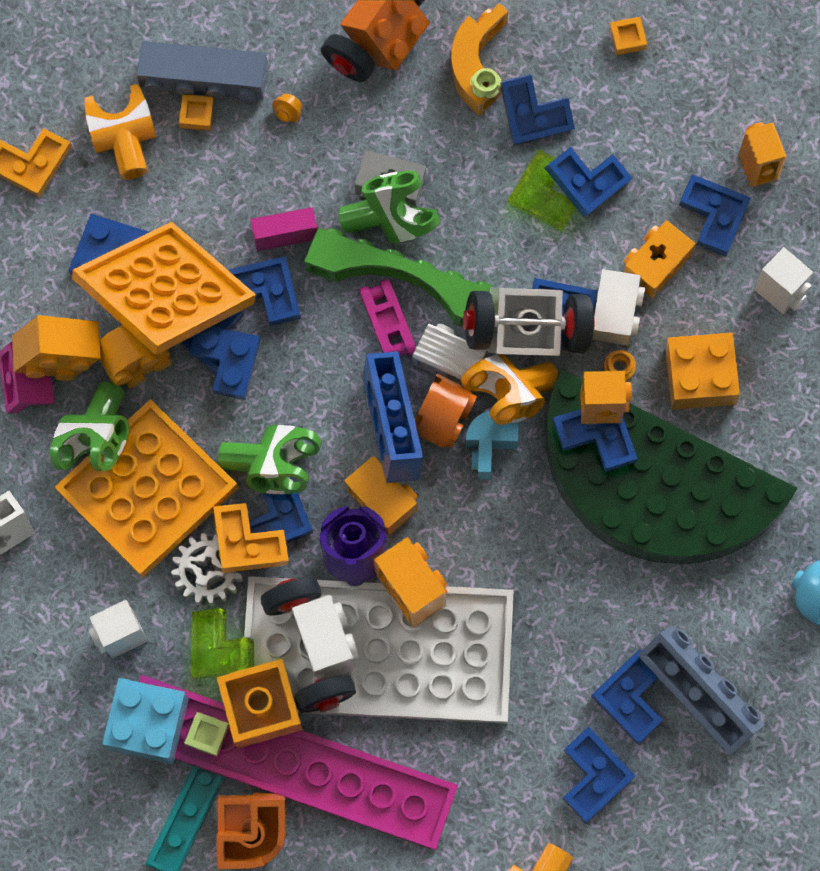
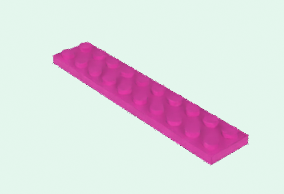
[138,675,458,851]

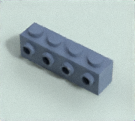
[137,41,268,102]
[638,625,765,756]

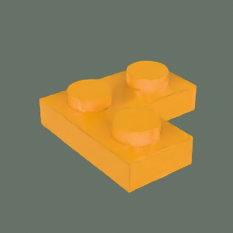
[0,128,72,198]
[213,503,289,573]

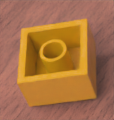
[12,315,101,381]
[665,333,740,410]
[374,537,448,628]
[217,658,303,748]

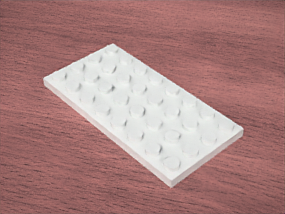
[242,576,514,724]

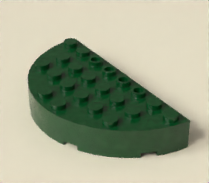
[546,369,797,564]

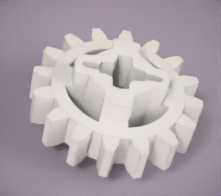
[171,533,243,606]

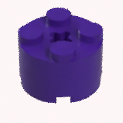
[320,506,389,586]

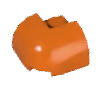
[217,792,286,869]

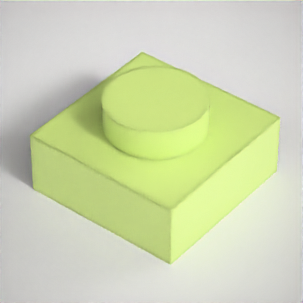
[184,712,229,757]

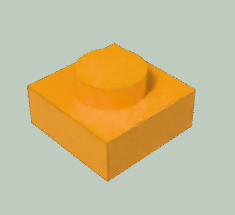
[609,17,647,56]
[179,94,215,131]

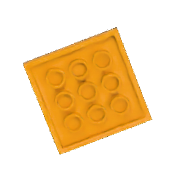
[72,222,256,355]
[54,399,239,578]

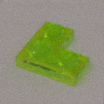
[507,149,577,232]
[191,608,254,679]

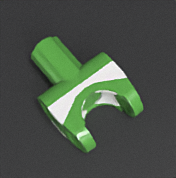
[339,171,440,244]
[50,381,129,471]
[218,425,322,494]

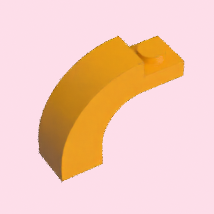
[451,3,508,116]

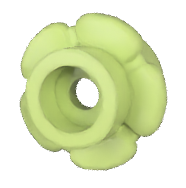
[470,68,502,99]

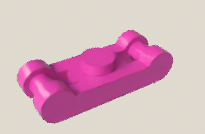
[358,278,416,356]

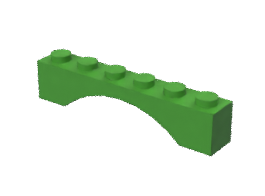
[304,228,494,327]

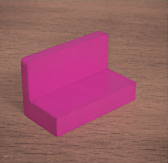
[250,207,317,251]
[0,342,55,414]

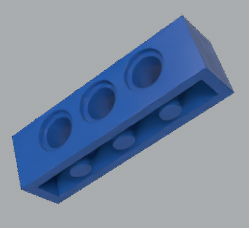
[362,351,423,483]

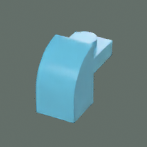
[465,410,519,480]

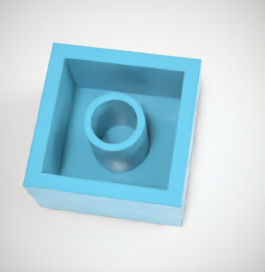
[102,678,189,764]

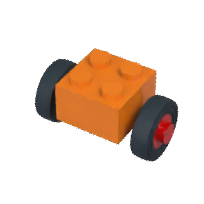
[321,0,430,82]

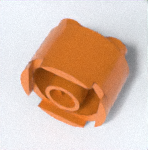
[415,373,477,449]

